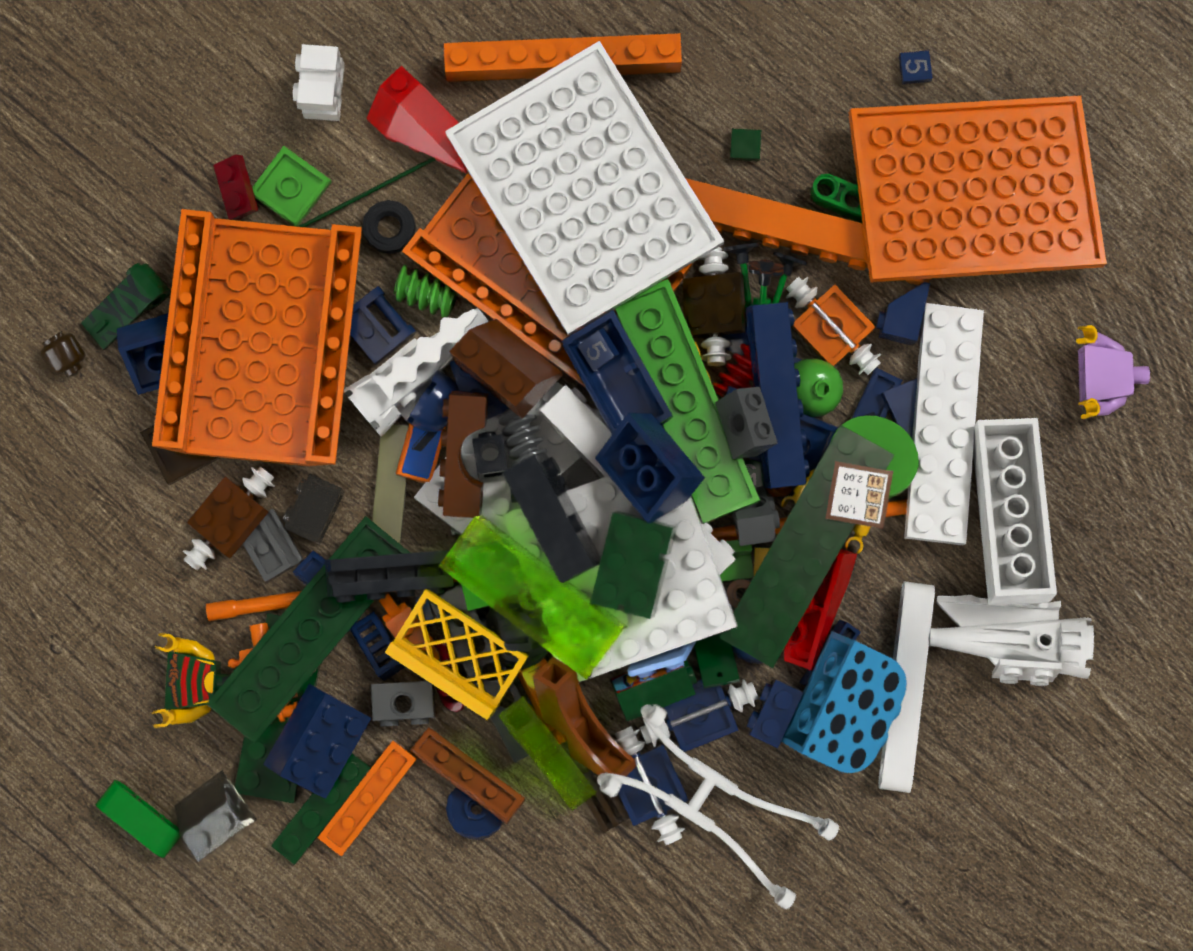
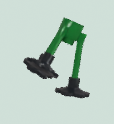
[724,243,807,312]

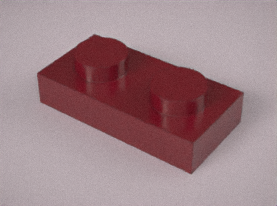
[213,154,259,220]

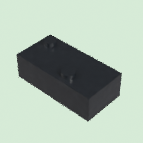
[502,454,601,584]

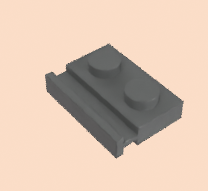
[243,508,304,583]

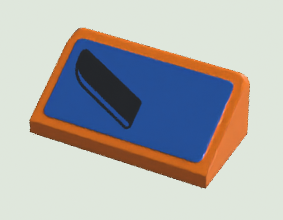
[396,423,446,483]

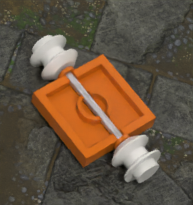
[786,277,881,375]

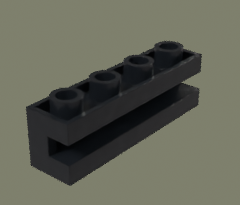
[325,550,454,602]

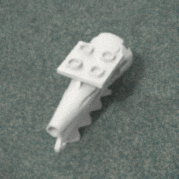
[344,308,489,437]
[929,595,1094,686]

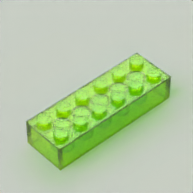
[439,515,628,679]

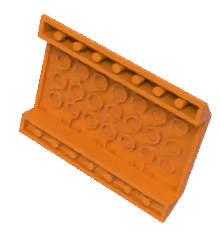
[402,172,695,388]
[152,209,362,466]

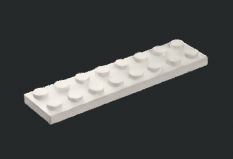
[904,303,984,545]

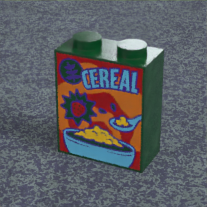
[610,659,697,722]

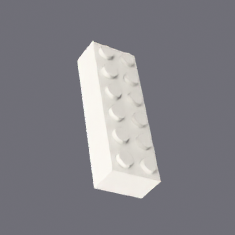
[973,418,1057,605]

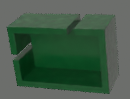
[590,511,677,619]

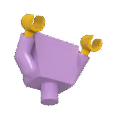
[1076,325,1150,419]

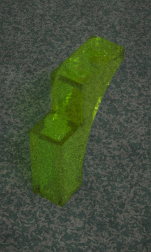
[498,697,597,811]

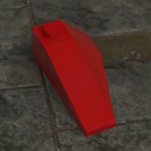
[784,549,857,670]

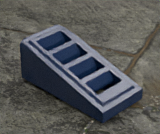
[350,611,405,681]

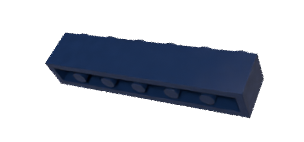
[745,302,810,488]

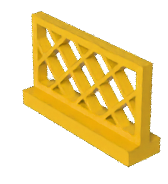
[385,589,529,720]

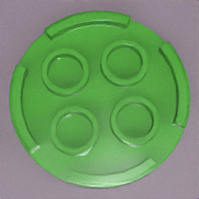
[830,416,919,498]

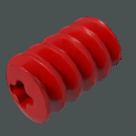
[712,343,753,397]

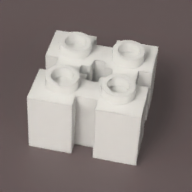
[293,44,345,121]

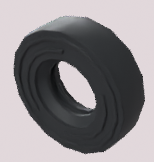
[362,200,416,254]

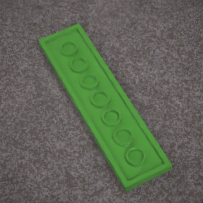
[615,279,760,524]

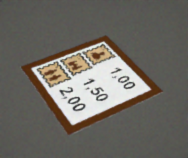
[825,461,893,529]

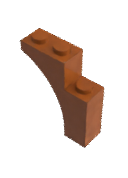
[533,657,636,776]

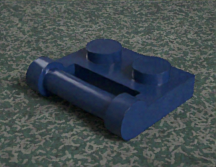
[350,286,417,365]

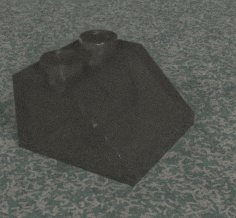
[175,770,257,862]

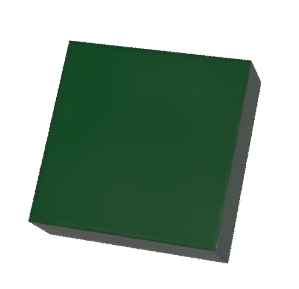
[730,128,761,161]

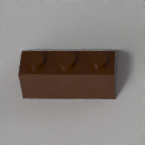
[449,319,563,419]

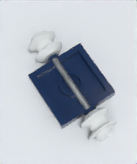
[639,679,759,752]
[615,726,689,845]

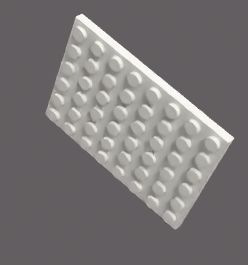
[445,41,724,336]

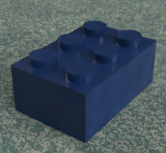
[263,684,371,799]

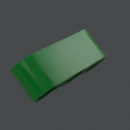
[810,173,862,223]
[95,780,183,858]

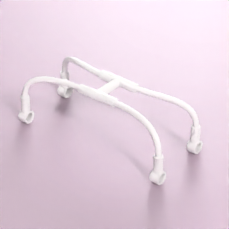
[597,705,839,909]

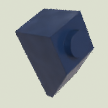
[875,282,930,346]

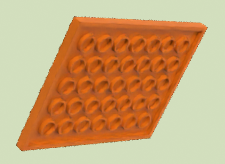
[848,96,1107,283]

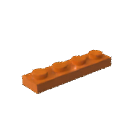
[317,740,417,856]

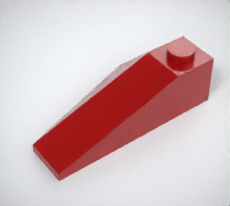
[366,66,468,174]

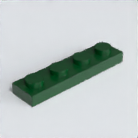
[271,752,371,865]

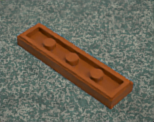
[410,727,525,824]

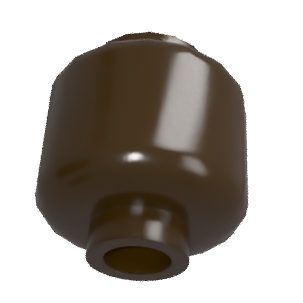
[40,331,86,377]

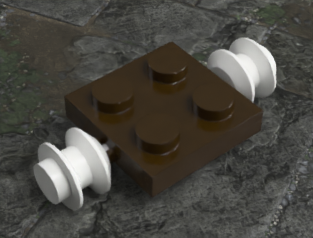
[683,247,745,366]

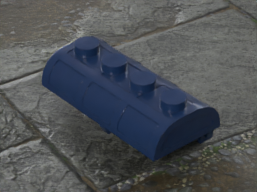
[562,310,673,434]

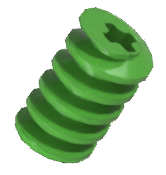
[393,264,458,318]

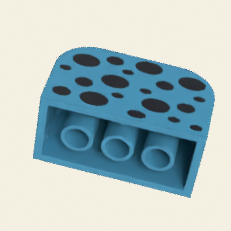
[781,631,907,773]

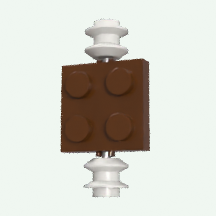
[183,466,275,571]

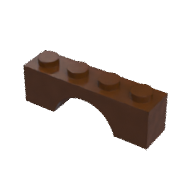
[438,391,489,519]

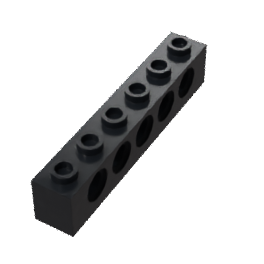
[429,584,550,763]

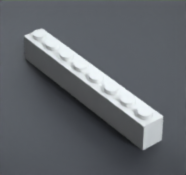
[539,385,736,575]

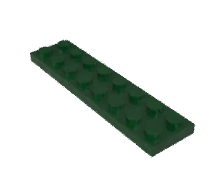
[719,425,894,668]
[206,516,410,744]

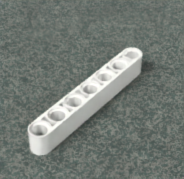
[878,581,935,793]

